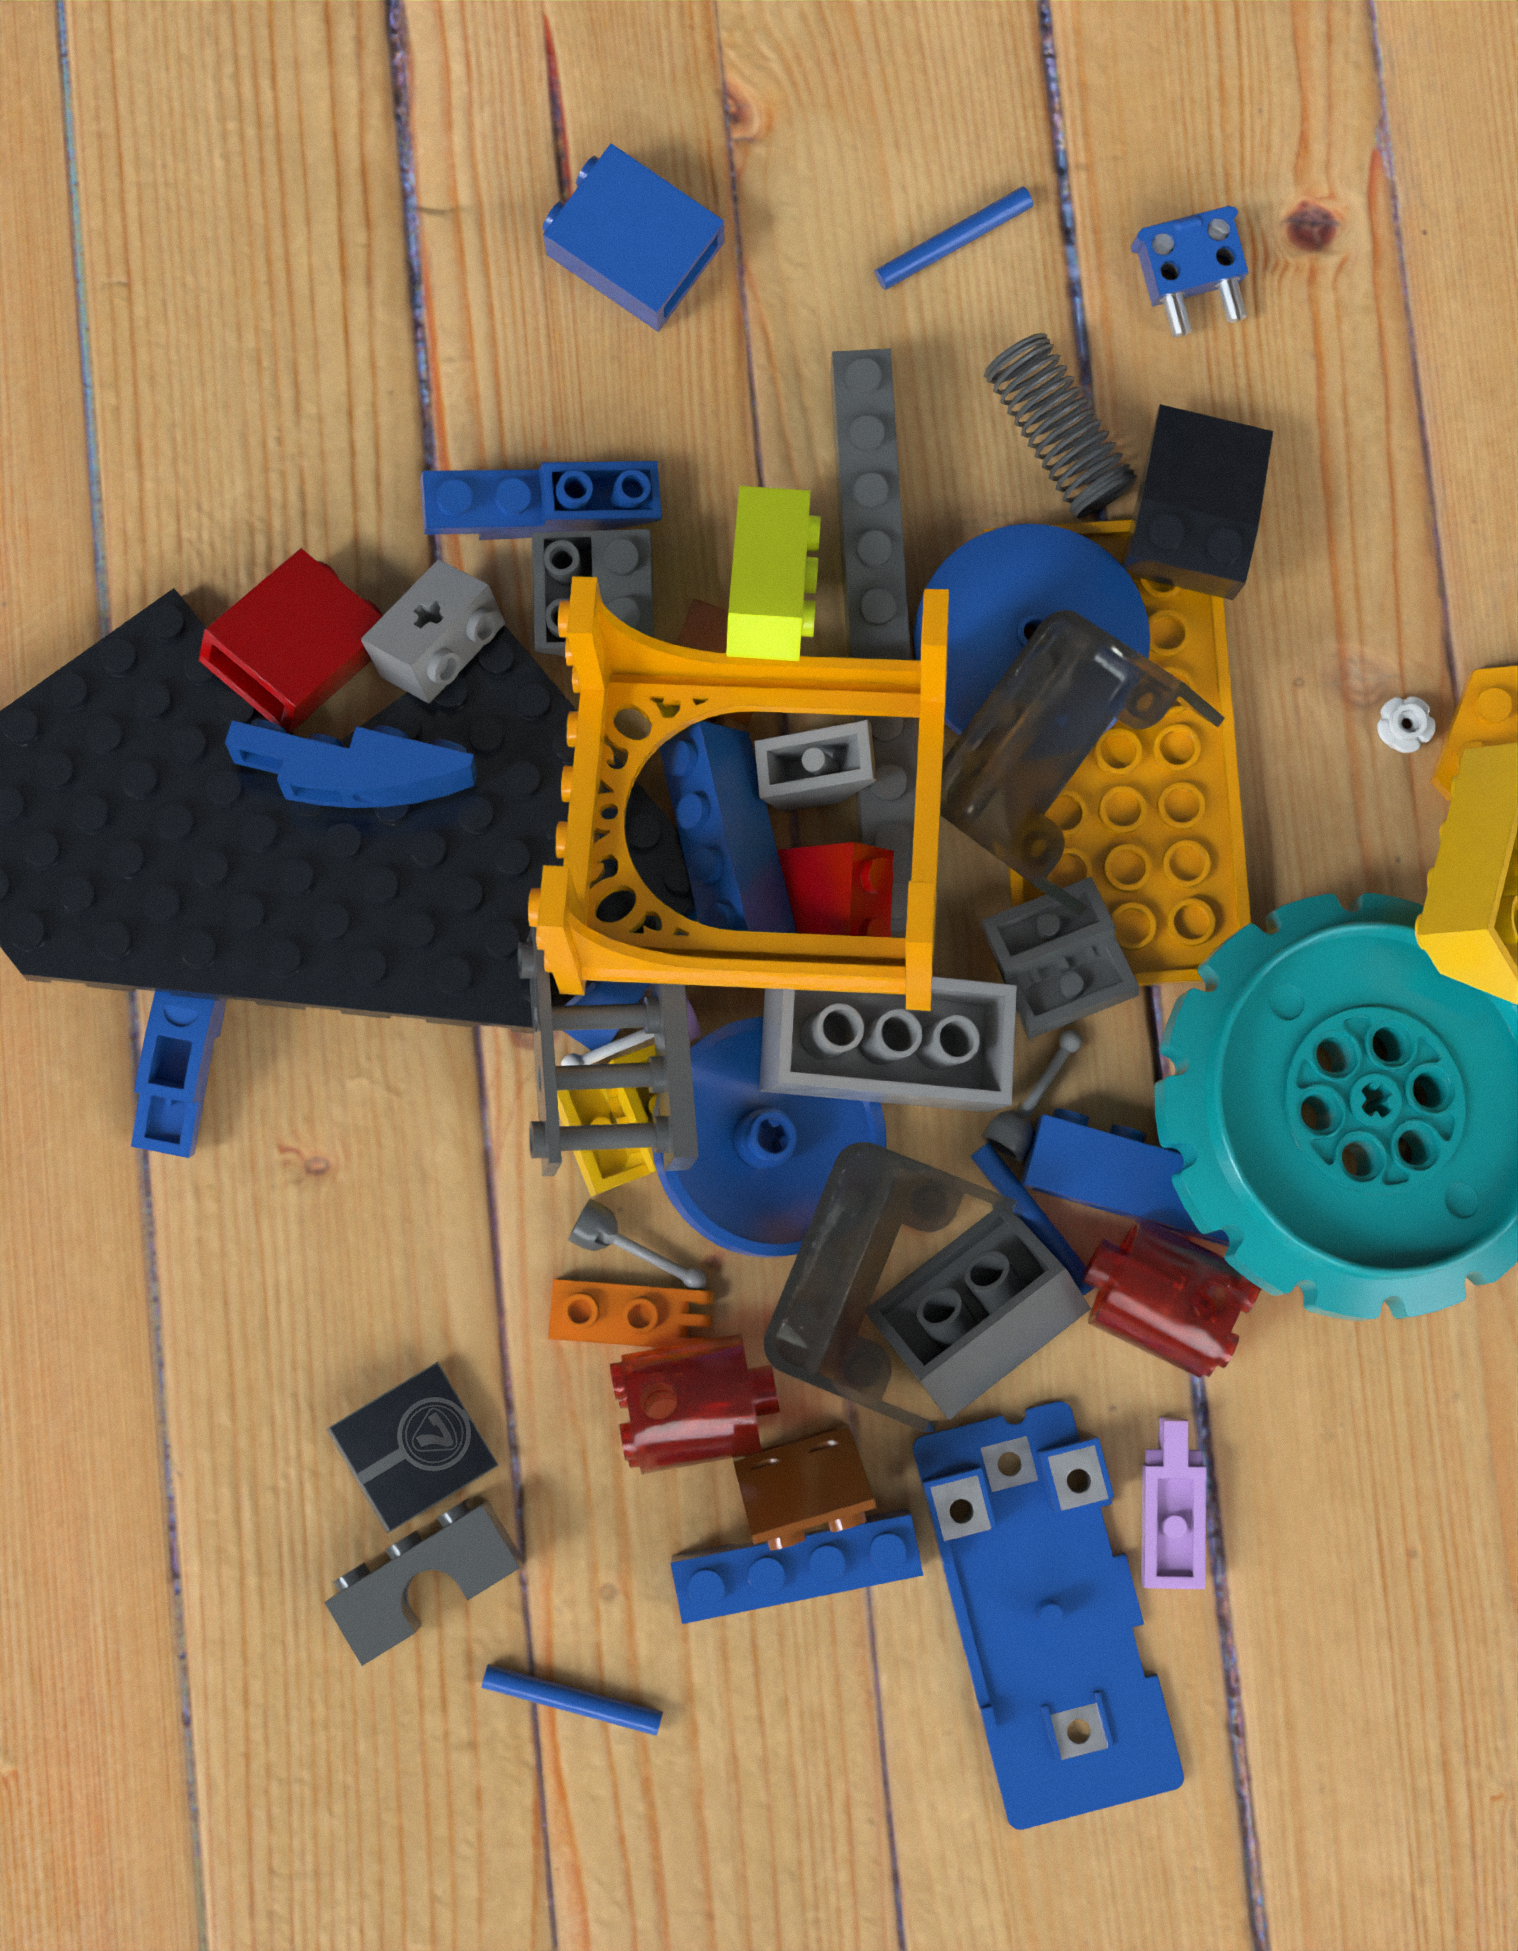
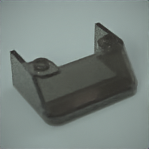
[940,610,1225,916]
[764,1142,1023,1432]

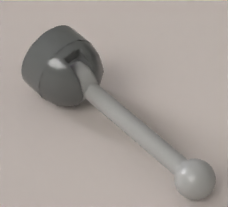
[981,1029,1083,1162]
[568,1198,707,1290]

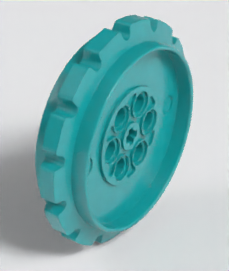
[1154,893,1518,1321]

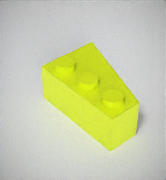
[726,486,821,661]

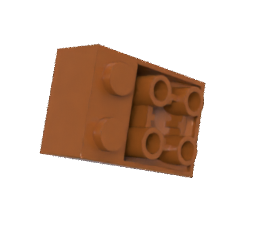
[733,1423,877,1551]

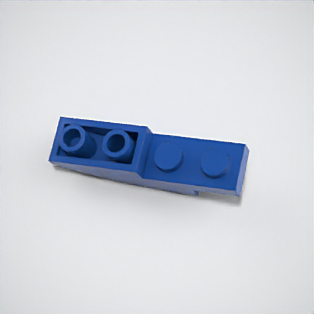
[420,461,662,540]
[225,719,477,808]
[131,991,227,1158]

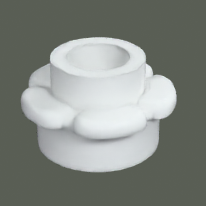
[1377,696,1435,753]

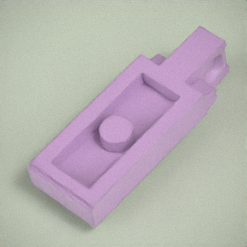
[1141,1417,1206,1589]

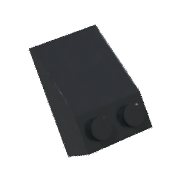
[1121,404,1273,600]

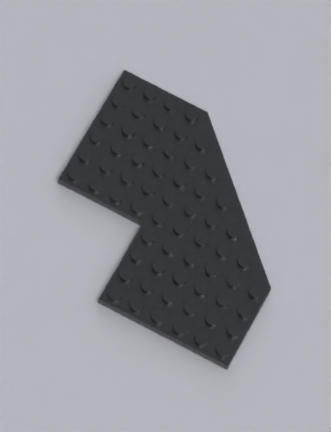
[0,588,696,1034]

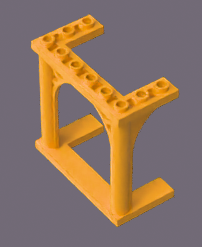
[528,576,949,1011]

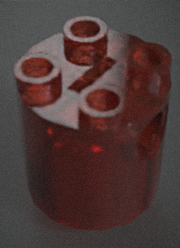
[1082,1217,1261,1378]
[610,1333,780,1474]

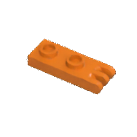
[548,1279,714,1351]

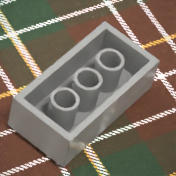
[759,976,1017,1112]

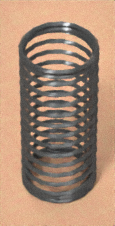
[984,333,1137,519]

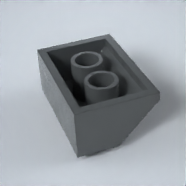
[864,1202,1091,1420]

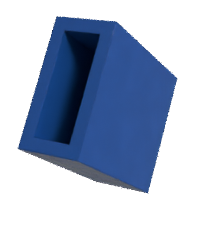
[542,143,725,332]

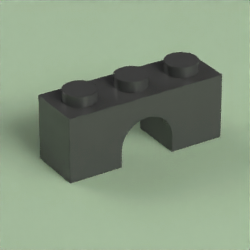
[324,1498,525,1666]

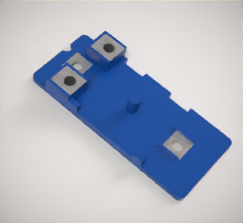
[912,1401,1184,1830]

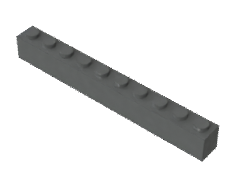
[830,348,917,938]

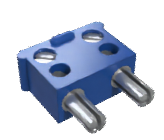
[1131,206,1248,337]

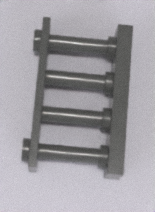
[518,918,699,1177]

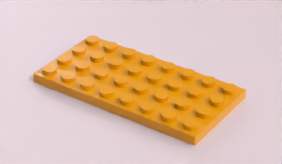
[983,520,1251,986]

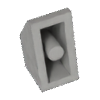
[754,720,877,812]

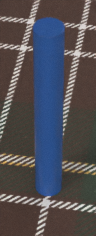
[874,186,1033,290]
[970,1142,1099,1296]
[481,1664,663,1736]

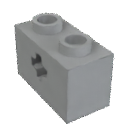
[361,559,505,703]

